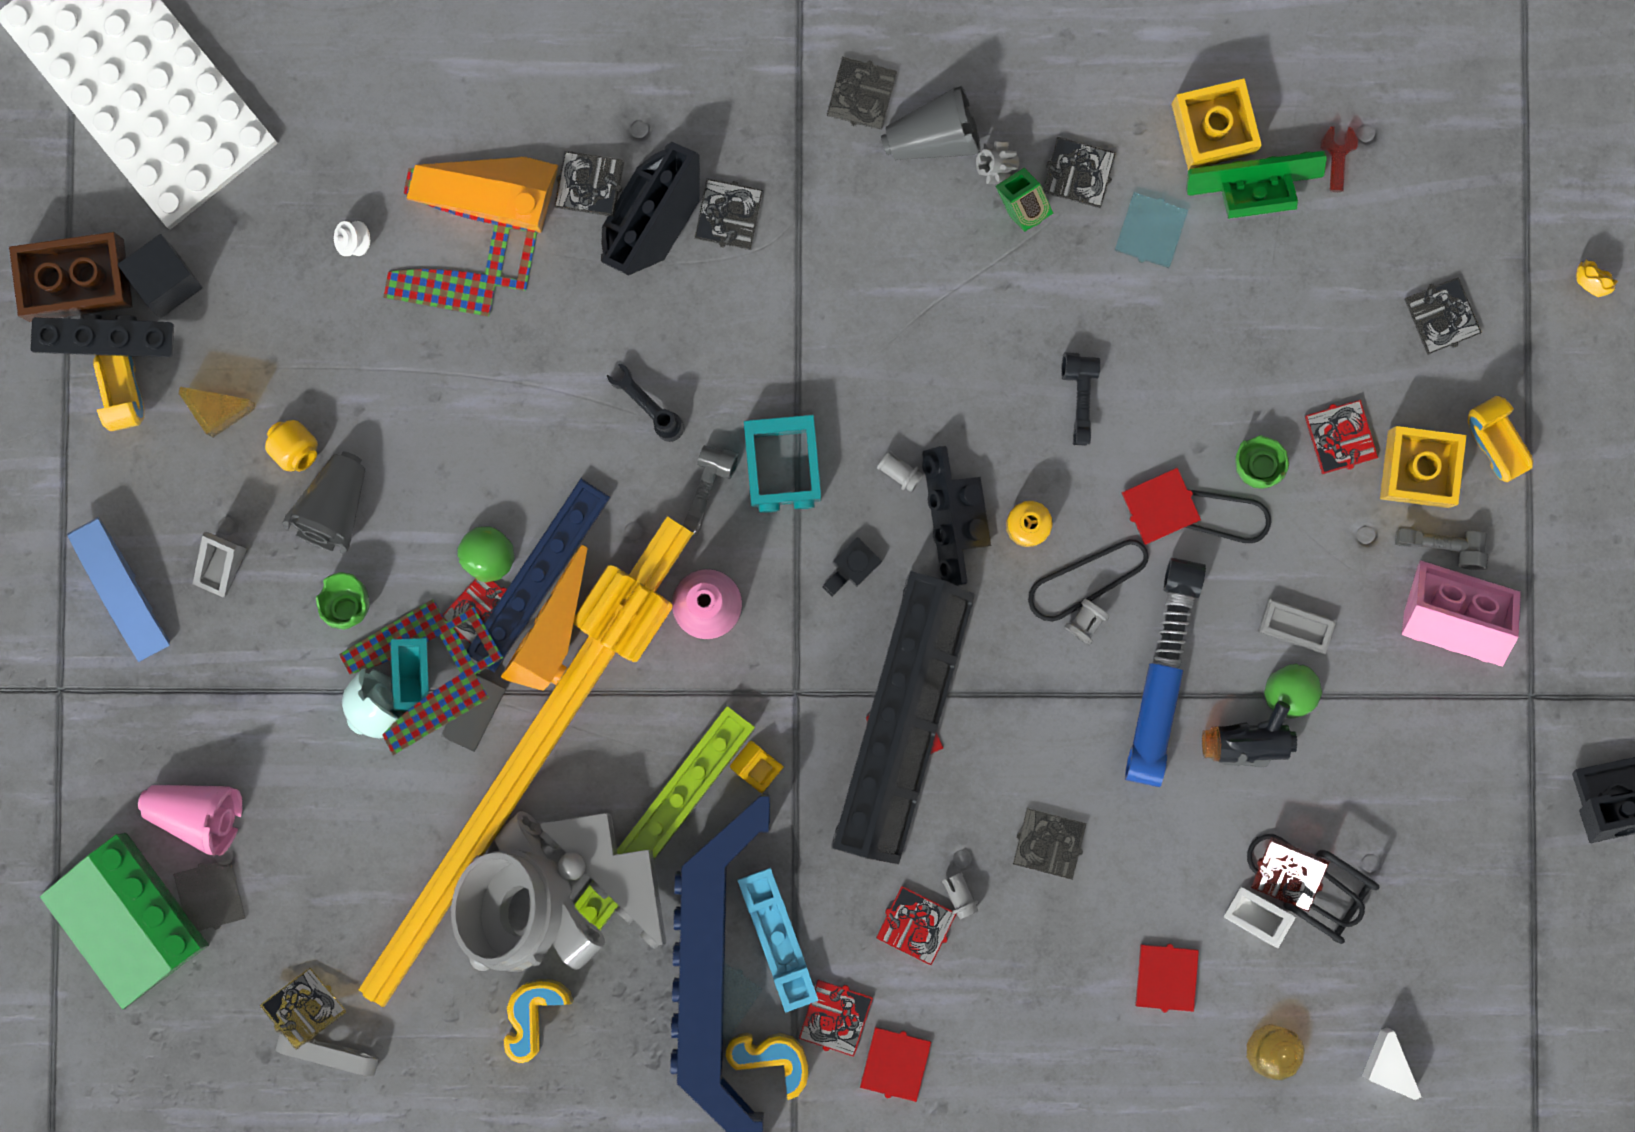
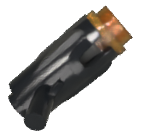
[1202,701,1297,768]

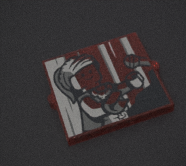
[1251,837,1330,912]

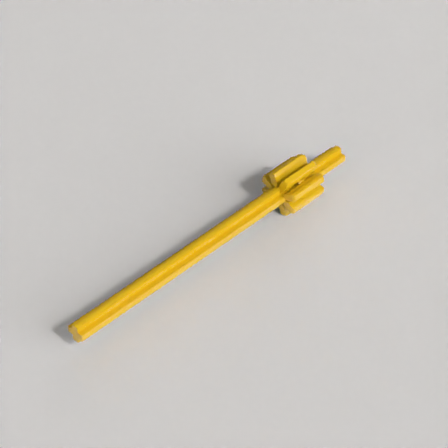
[358,516,694,1007]

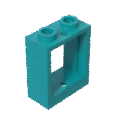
[744,415,821,513]

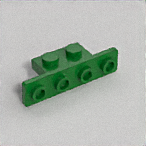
[1186,151,1327,219]

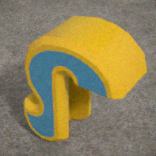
[93,355,144,432]
[1467,396,1534,482]
[504,979,574,1063]
[726,1033,808,1100]

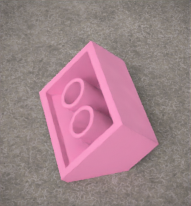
[1402,560,1521,667]

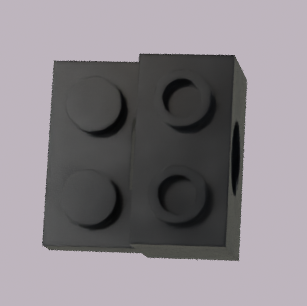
[1572,757,1635,843]

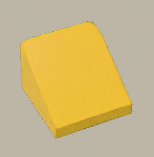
[730,741,784,794]

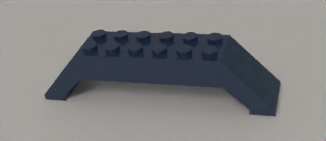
[670,795,770,1132]

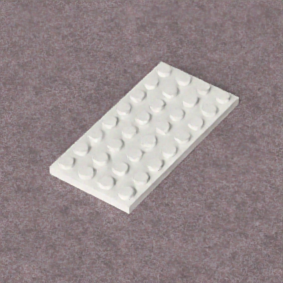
[0,0,278,230]

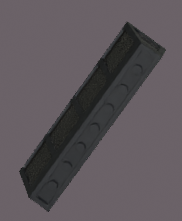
[831,571,975,865]

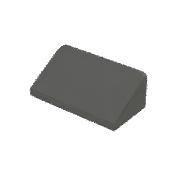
[441,674,506,752]

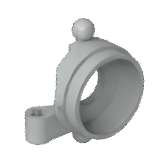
[451,811,605,972]

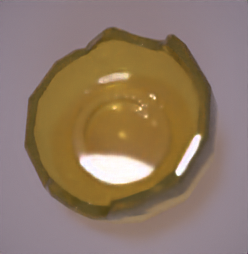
[1246,1024,1305,1080]

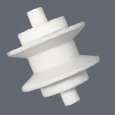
[334,221,370,256]

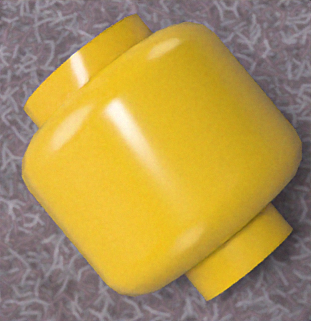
[265,420,318,472]
[1006,501,1053,547]

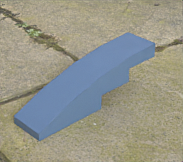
[67,517,170,662]

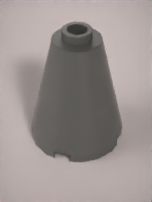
[881,86,981,160]
[282,452,365,553]

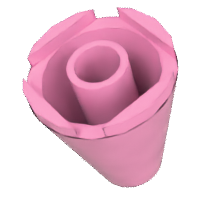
[672,569,742,639]
[138,785,242,856]

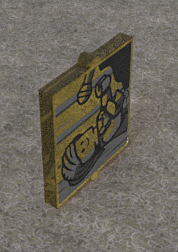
[260,968,346,1050]

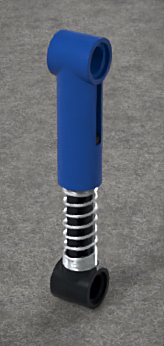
[1125,557,1206,787]

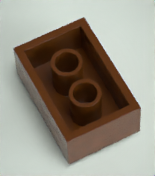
[9,232,133,322]

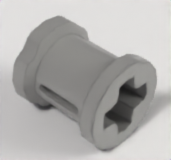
[1064,599,1110,645]

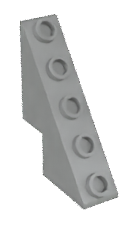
[540,813,667,949]

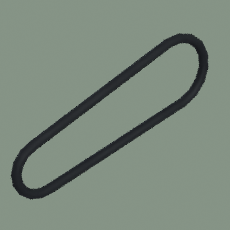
[1185,489,1271,543]
[1028,539,1149,622]
[1247,834,1365,927]

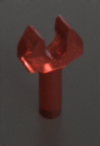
[1321,126,1358,193]

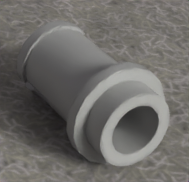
[877,451,924,492]
[942,872,979,919]

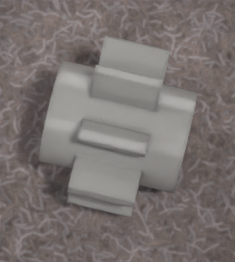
[976,141,1019,184]

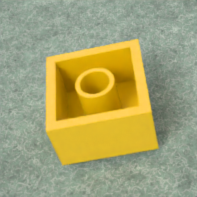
[1171,78,1262,170]
[1380,426,1467,508]

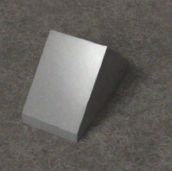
[192,531,247,598]

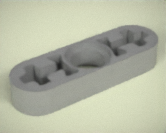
[275,1032,379,1076]

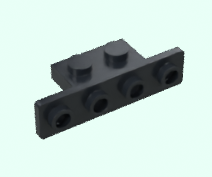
[31,314,174,358]
[922,446,991,586]

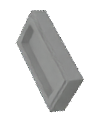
[1258,599,1336,654]

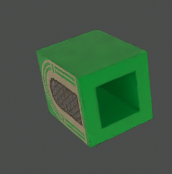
[995,167,1054,232]

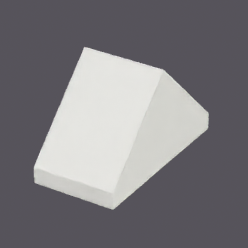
[1224,887,1296,948]
[1362,1027,1421,1100]

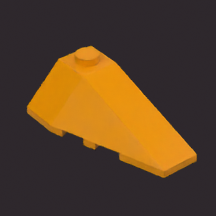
[407,157,559,233]
[501,545,588,691]

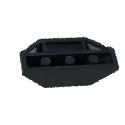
[601,142,700,276]

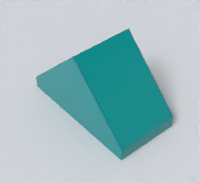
[391,638,429,711]

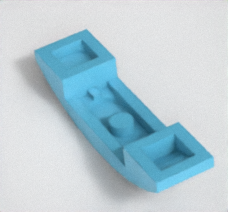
[737,867,819,1013]

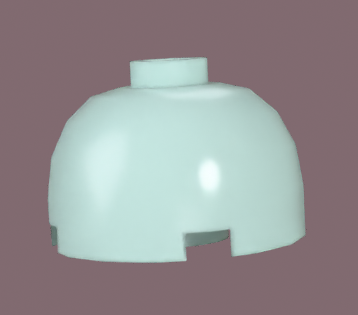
[342,668,408,739]

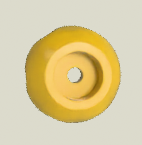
[1576,259,1618,297]

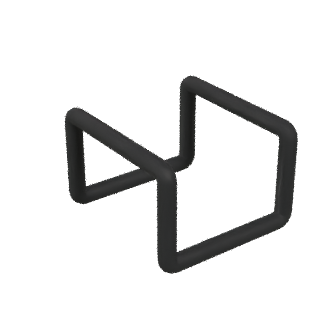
[1283,850,1380,944]

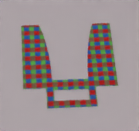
[383,168,537,317]
[339,599,503,755]

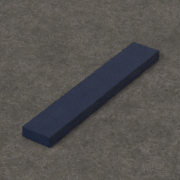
[467,478,611,673]

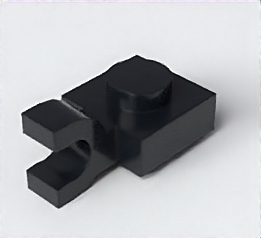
[822,537,882,597]

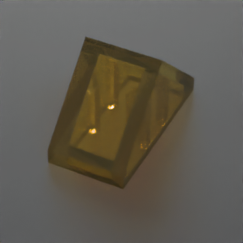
[179,387,255,438]

